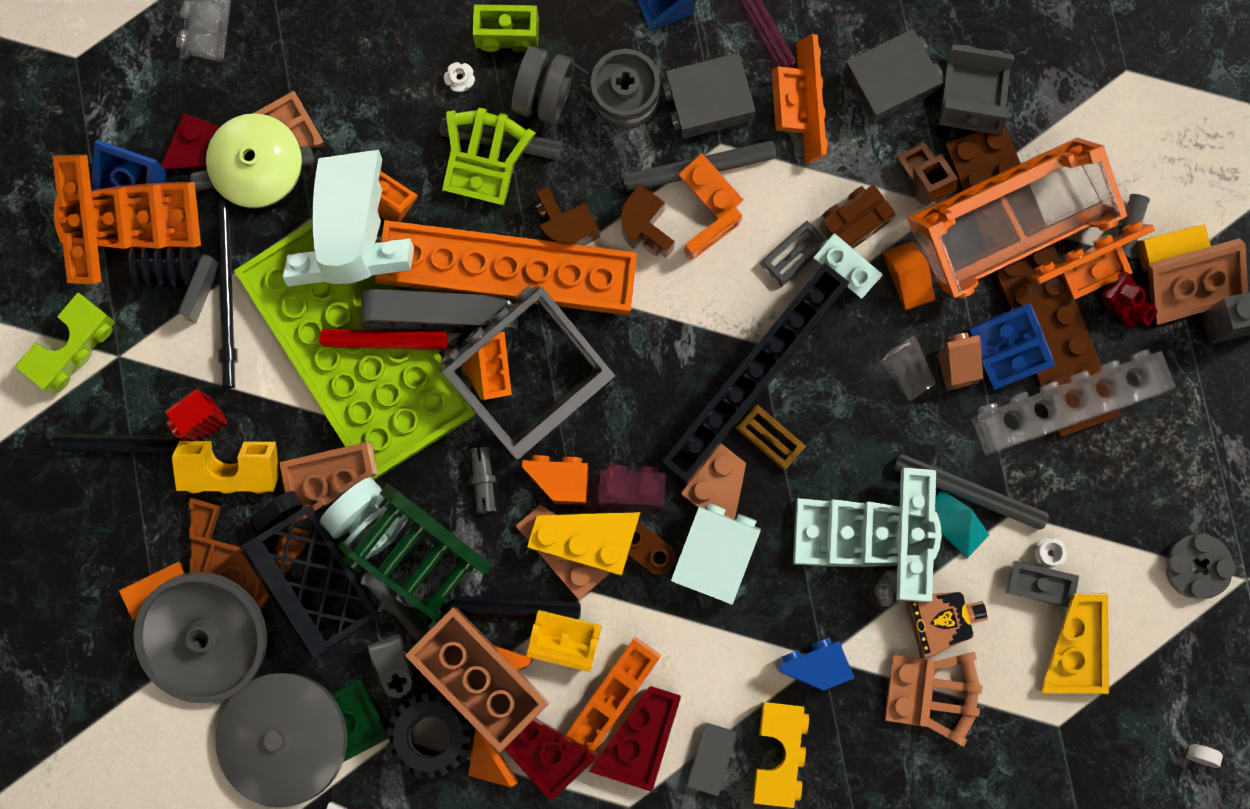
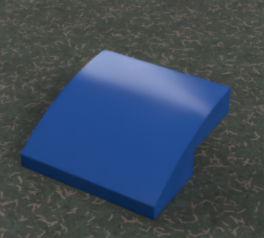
[969,302,1055,390]

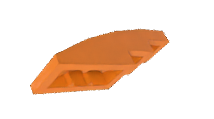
[566,636,662,751]

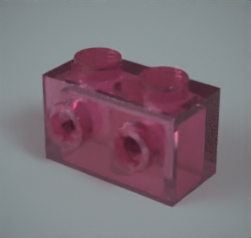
[598,465,666,510]

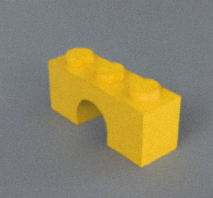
[172,441,279,494]
[752,702,809,808]

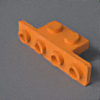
[771,34,828,163]
[1028,221,1155,300]

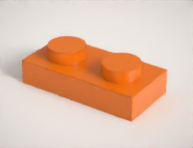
[678,153,744,219]

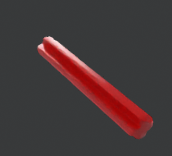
[319,329,448,350]

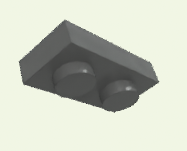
[1006,561,1079,608]

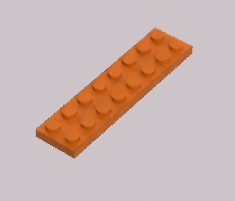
[375,220,638,316]

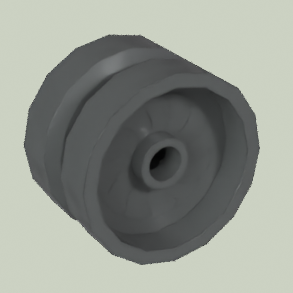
[511,46,575,125]
[590,49,660,129]

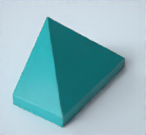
[935,490,989,559]

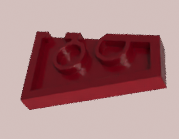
[589,686,681,792]

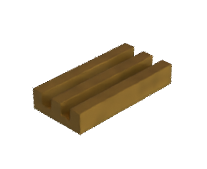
[736,404,806,471]

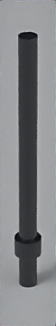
[217,201,238,388]

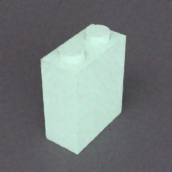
[671,502,761,605]

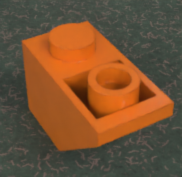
[522,455,588,505]

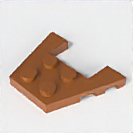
[189,498,312,610]

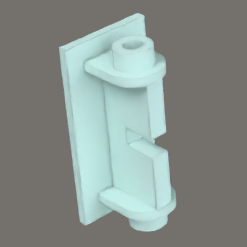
[813,233,883,299]

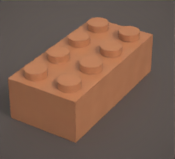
[405,607,550,753]

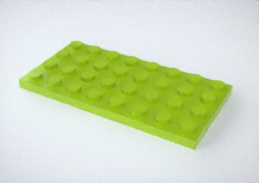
[234,221,477,481]

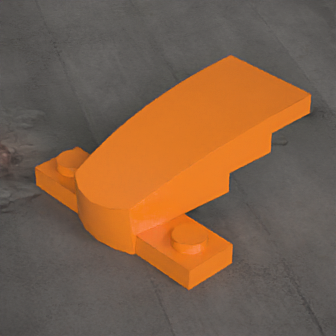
[52,155,201,284]

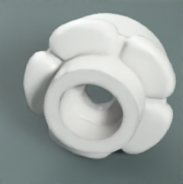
[444,62,475,92]
[1034,538,1067,569]

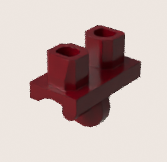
[1101,270,1158,330]

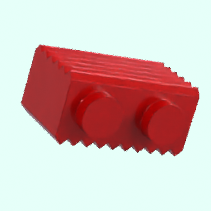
[165,388,228,441]

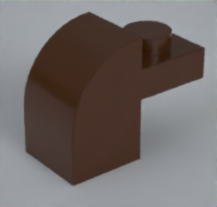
[896,142,958,206]
[621,184,675,258]
[534,186,600,246]

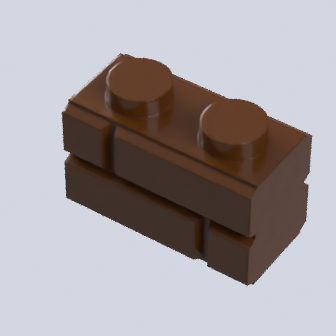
[820,185,896,249]

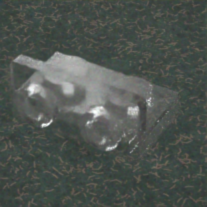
[176,0,231,62]

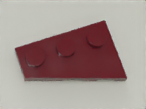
[504,718,600,801]

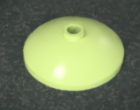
[206,114,302,208]

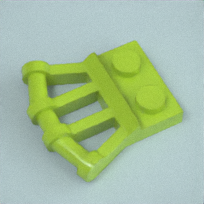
[442,107,536,205]

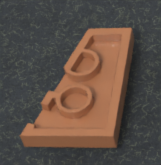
[516,505,628,600]

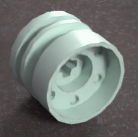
[320,477,408,560]

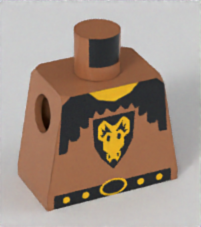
[905,592,988,658]

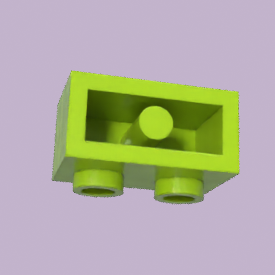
[473,5,539,52]

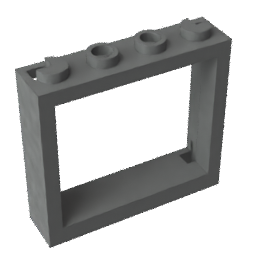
[438,285,615,460]

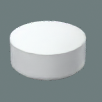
[1186,744,1223,768]

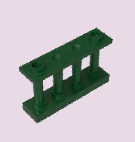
[337,483,492,625]

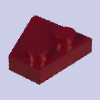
[161,113,220,173]

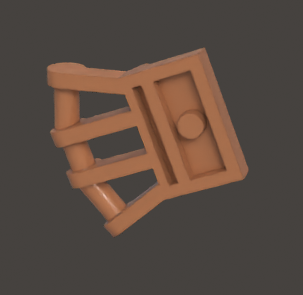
[884,652,983,747]

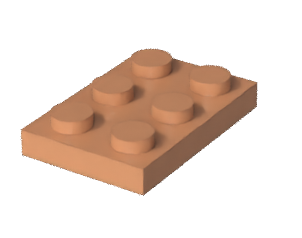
[1147,238,1248,325]

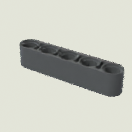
[360,289,518,335]

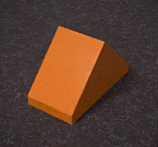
[882,241,935,311]

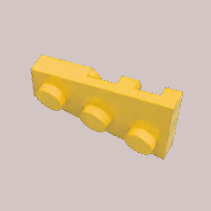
[527,512,640,576]
[1040,593,1109,694]

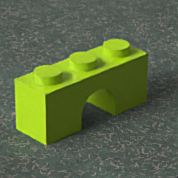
[15,292,116,395]

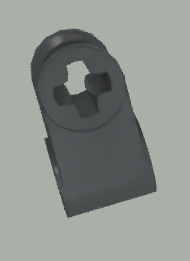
[368,634,416,700]

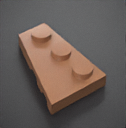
[279,442,378,525]

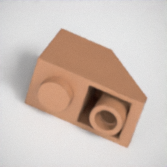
[937,333,983,391]

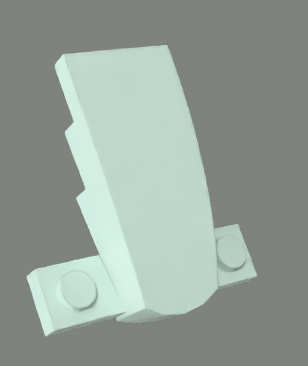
[283,150,414,286]
[793,468,942,603]

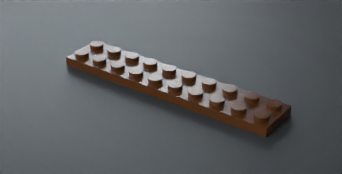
[944,125,1122,438]

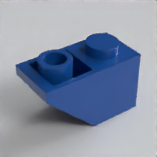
[776,638,855,691]

